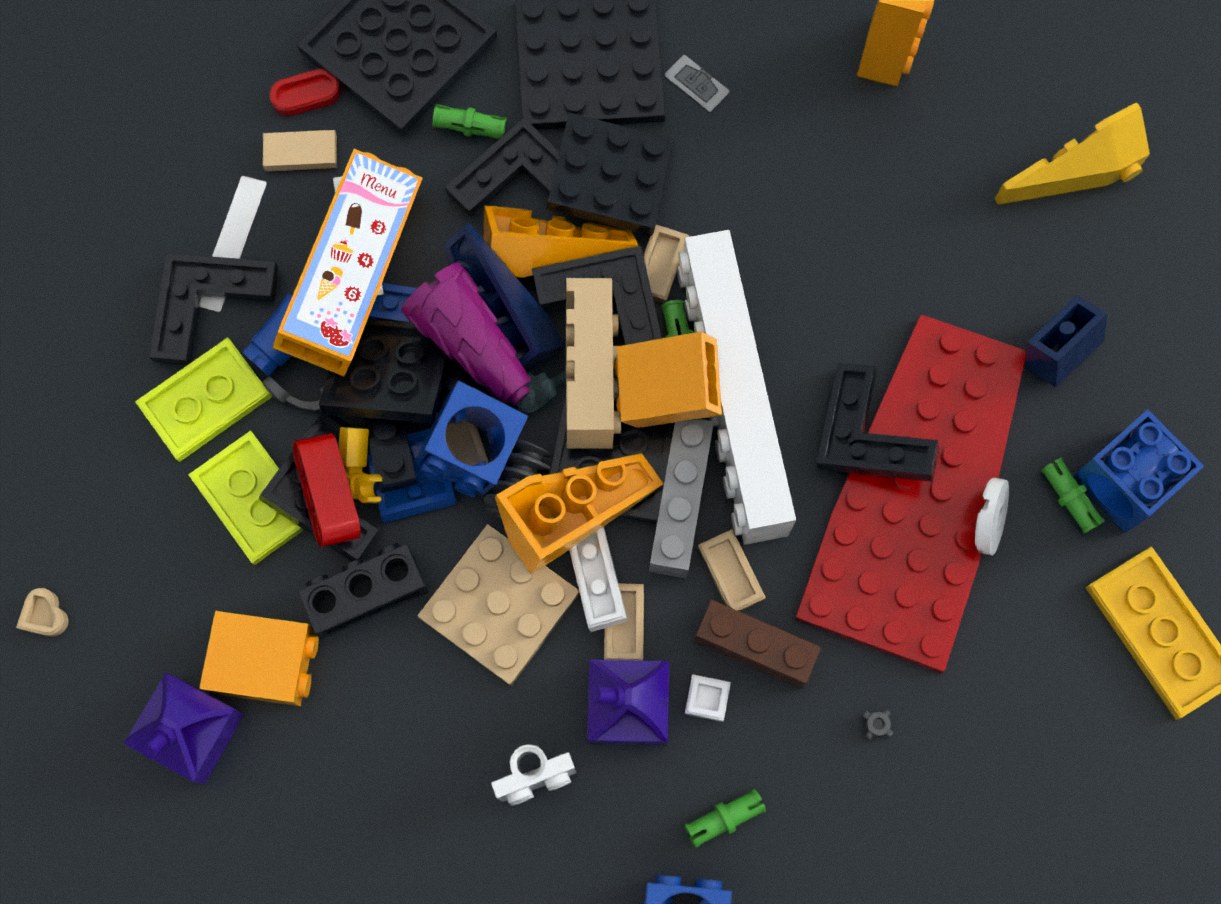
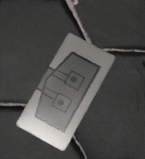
[665,55,730,112]

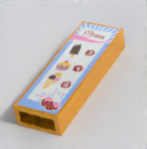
[272,149,422,376]

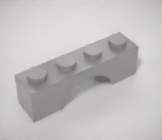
[649,419,714,579]

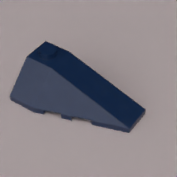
[443,223,565,373]

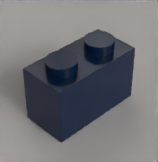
[1026,295,1107,387]

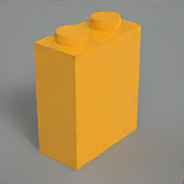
[614,332,722,428]
[199,611,319,706]

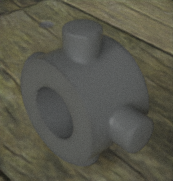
[862,709,893,740]

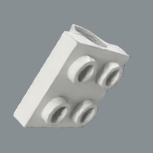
[491,745,576,806]

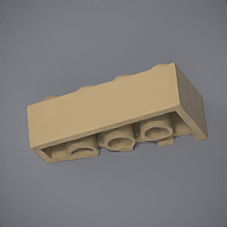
[566,278,621,449]

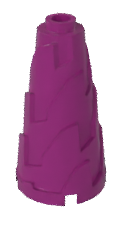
[401,263,531,406]

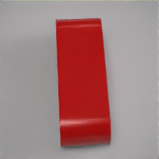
[292,433,360,547]

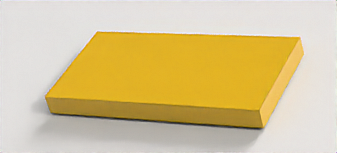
[1085,546,1221,720]

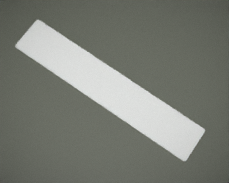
[199,176,267,312]

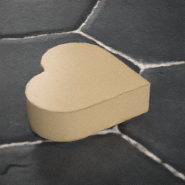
[16,588,68,637]

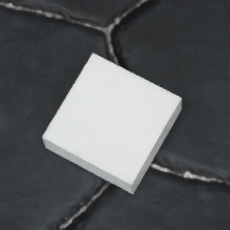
[685,674,731,722]

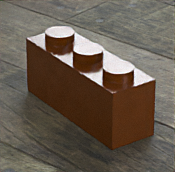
[694,599,821,689]

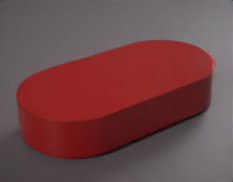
[269,69,341,116]

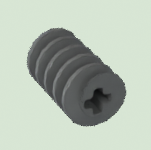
[483,439,552,520]

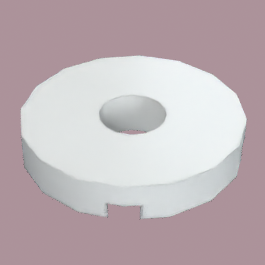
[975,477,1009,556]

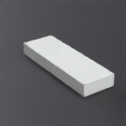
[569,527,628,632]

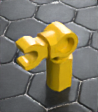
[339,427,382,503]

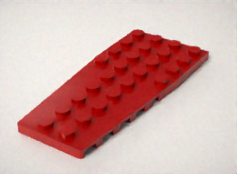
[794,315,1027,674]

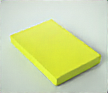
[135,337,272,462]
[188,430,304,566]

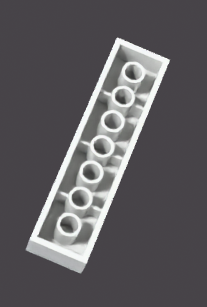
[677,230,796,545]

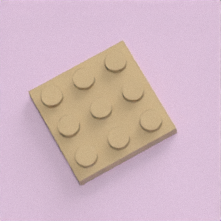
[417,524,580,686]

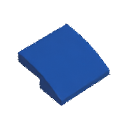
[367,429,457,523]

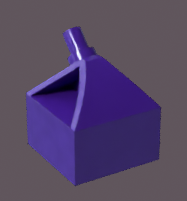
[587,660,669,746]
[124,672,245,785]

